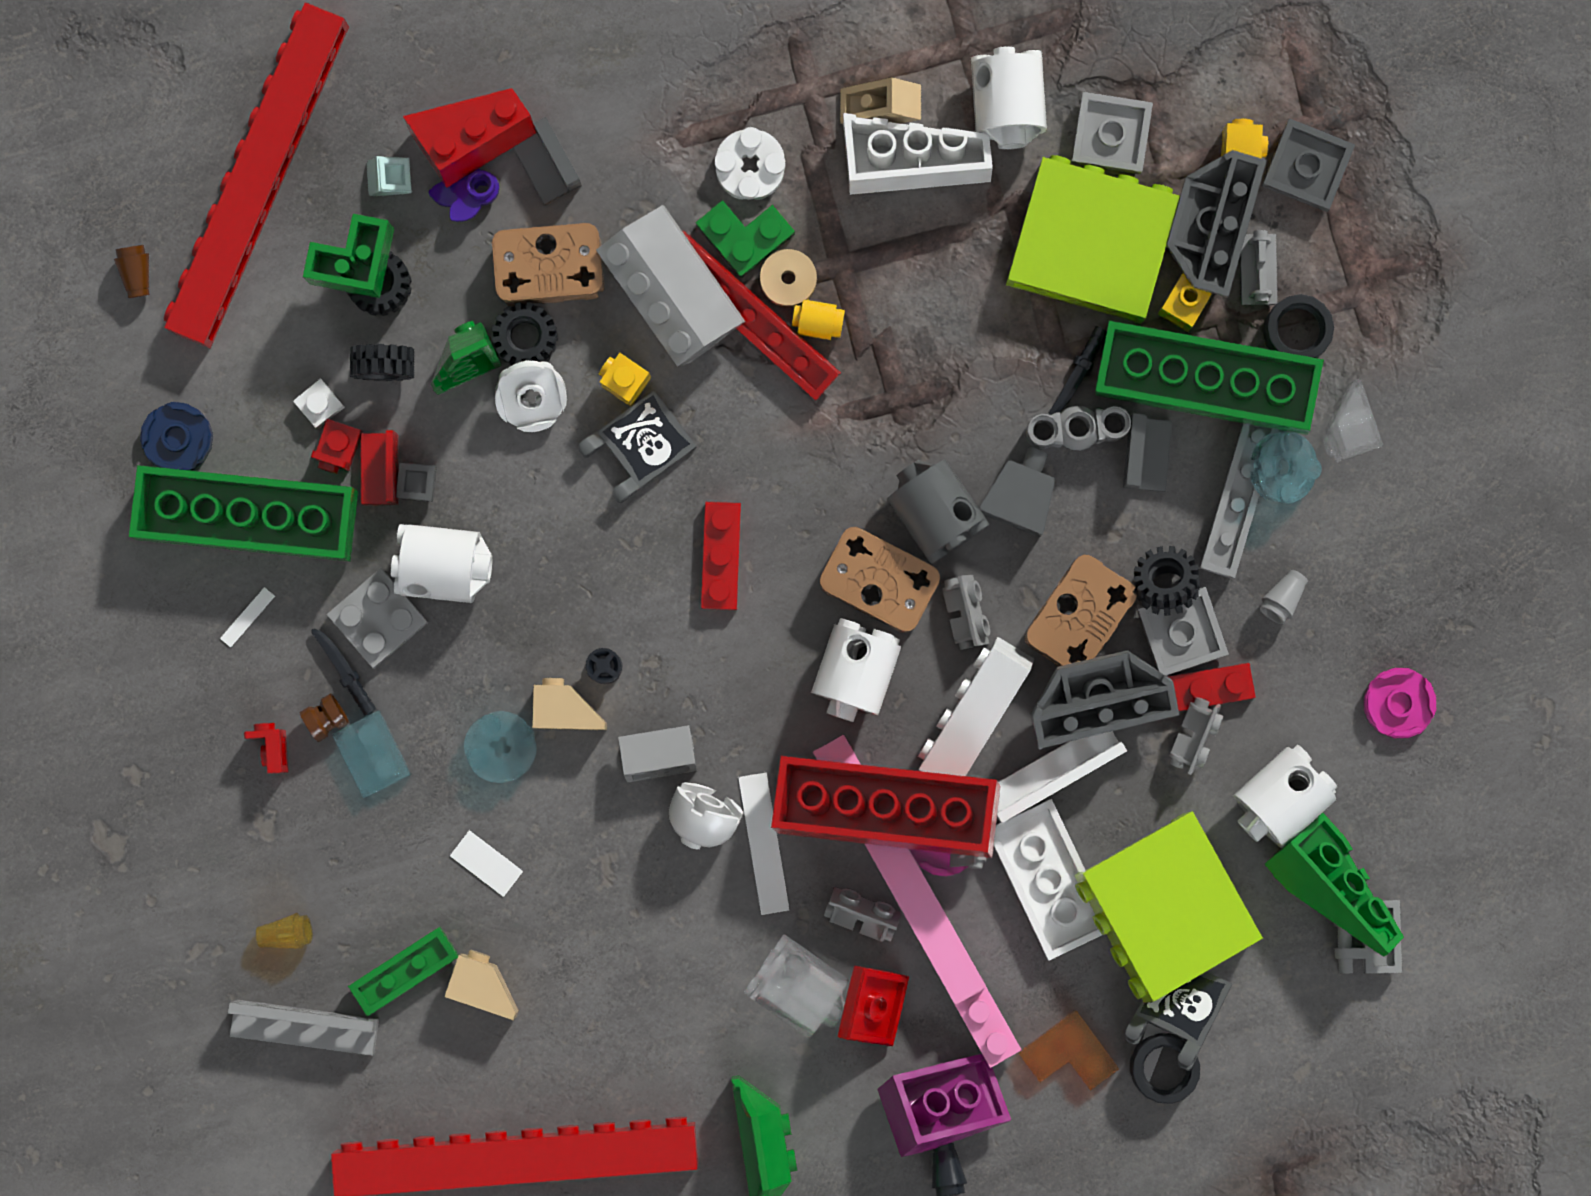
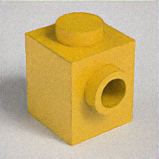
[1221,118,1268,158]
[1158,273,1212,332]
[599,353,651,407]

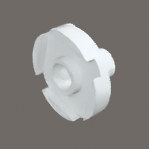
[715,127,785,200]
[495,361,567,432]

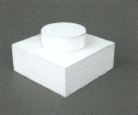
[293,378,345,430]

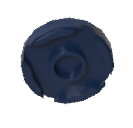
[140,402,213,471]

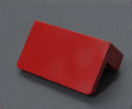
[361,430,399,506]

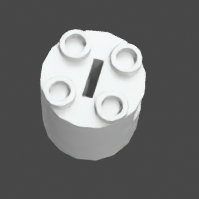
[971,47,1047,149]
[391,524,492,603]
[811,618,901,722]
[1233,745,1337,848]

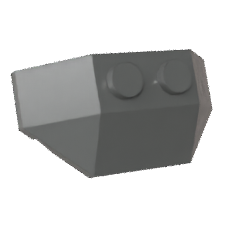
[1166,150,1267,298]
[1031,650,1179,749]

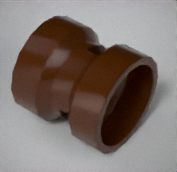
[300,693,349,742]

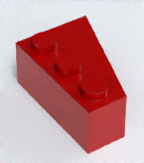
[403,88,536,188]

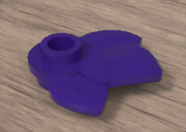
[428,168,499,222]

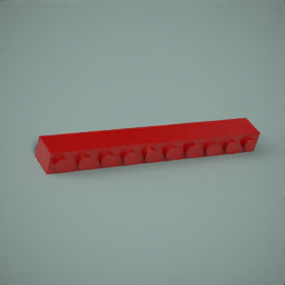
[164,2,349,349]
[331,1117,698,1196]

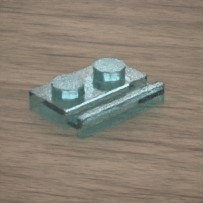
[332,711,412,798]

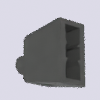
[979,447,1055,537]

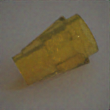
[256,913,313,949]

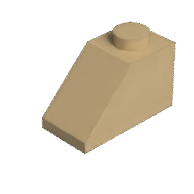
[840,78,921,124]
[532,678,607,730]
[445,950,519,1020]

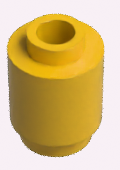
[792,299,845,340]

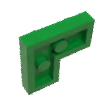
[695,200,795,278]

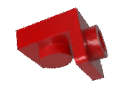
[311,419,363,474]
[244,723,289,774]

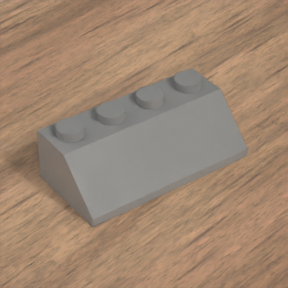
[596,205,745,367]

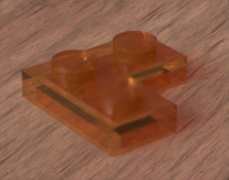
[1018,1010,1119,1091]

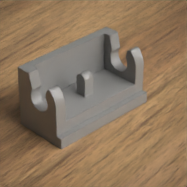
[618,725,697,783]

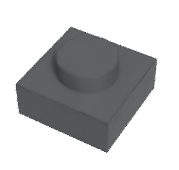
[396,463,437,502]

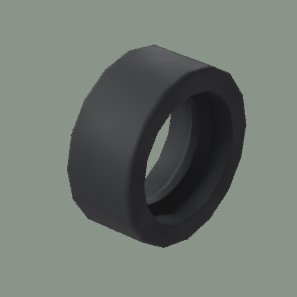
[1263,294,1334,358]
[1130,1033,1201,1104]

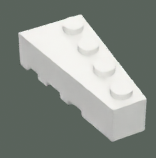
[843,113,992,195]
[918,637,1034,776]

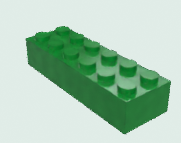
[1095,321,1324,435]
[129,465,358,562]

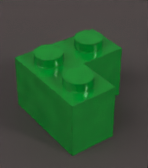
[303,214,394,298]

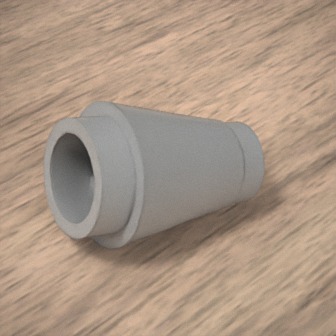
[1260,570,1308,624]

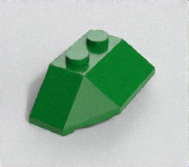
[731,1075,797,1196]

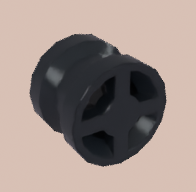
[585,648,623,684]

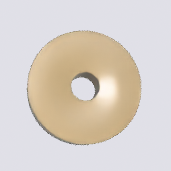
[760,249,817,308]

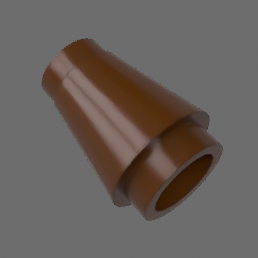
[114,245,150,298]

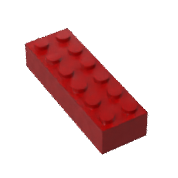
[771,756,1001,858]

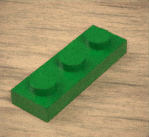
[348,926,459,1017]

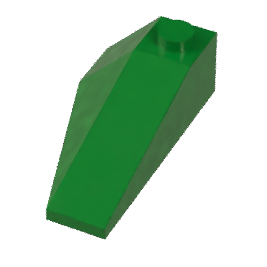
[431,321,502,395]
[1264,812,1404,957]

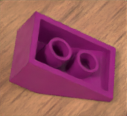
[877,1054,1011,1157]

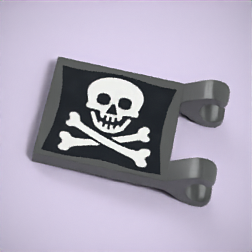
[579,390,697,503]
[1125,971,1232,1071]

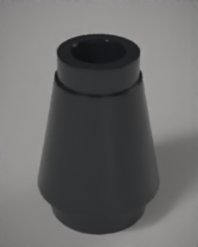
[932,1143,967,1196]

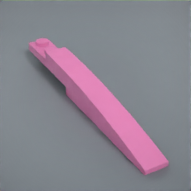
[813,735,1021,1068]

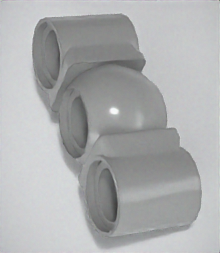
[1025,406,1131,451]

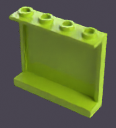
[1006,155,1180,324]
[1074,811,1263,1002]

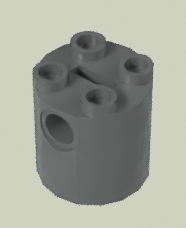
[887,459,990,564]

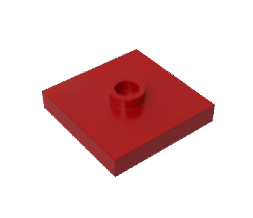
[837,965,909,1047]

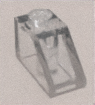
[1323,378,1383,463]

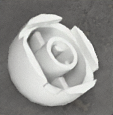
[669,782,743,849]

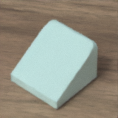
[367,156,412,196]

